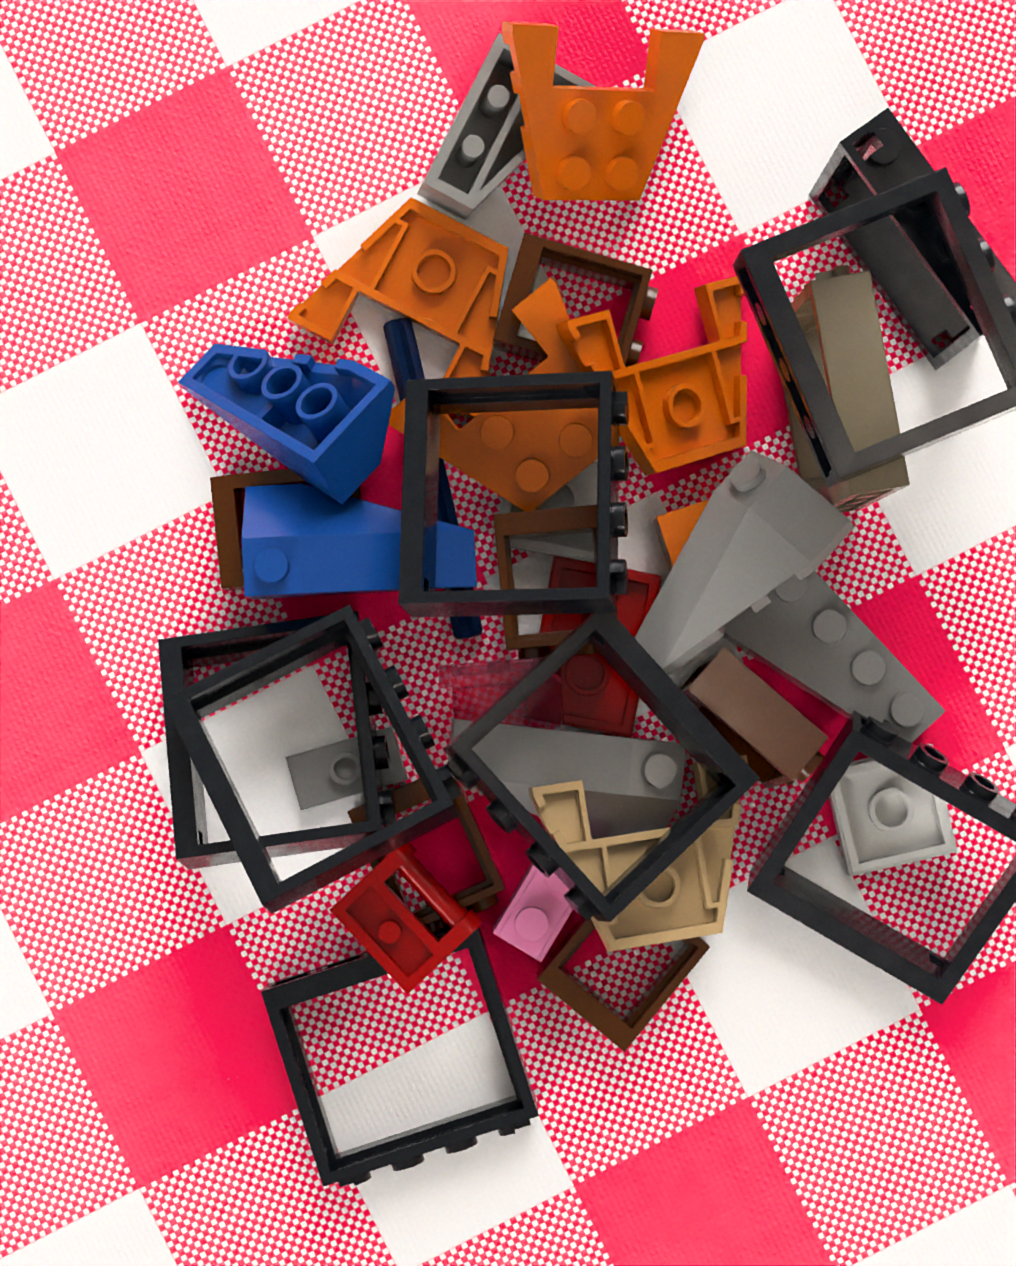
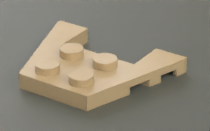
[528,755,748,951]

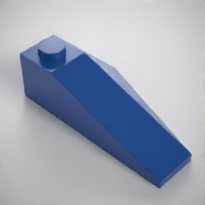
[178,343,395,504]
[241,484,477,600]

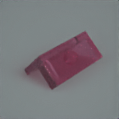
[438,657,564,728]

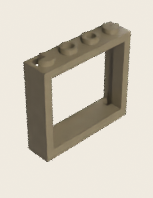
[781,265,910,513]

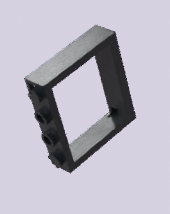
[808,108,1016,371]
[732,167,1016,488]
[398,371,629,617]
[163,604,462,914]
[158,611,397,870]
[443,613,760,922]
[747,710,1016,1004]
[261,926,539,1187]

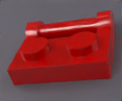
[330,842,483,994]

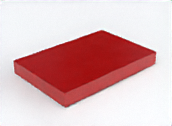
[523,555,662,738]

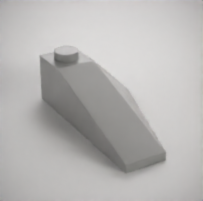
[635,450,855,676]
[447,719,686,839]

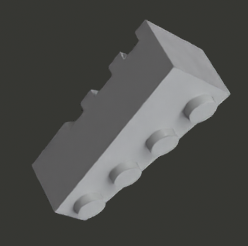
[723,571,945,743]

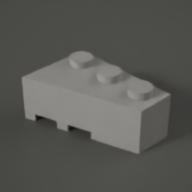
[417,33,597,220]

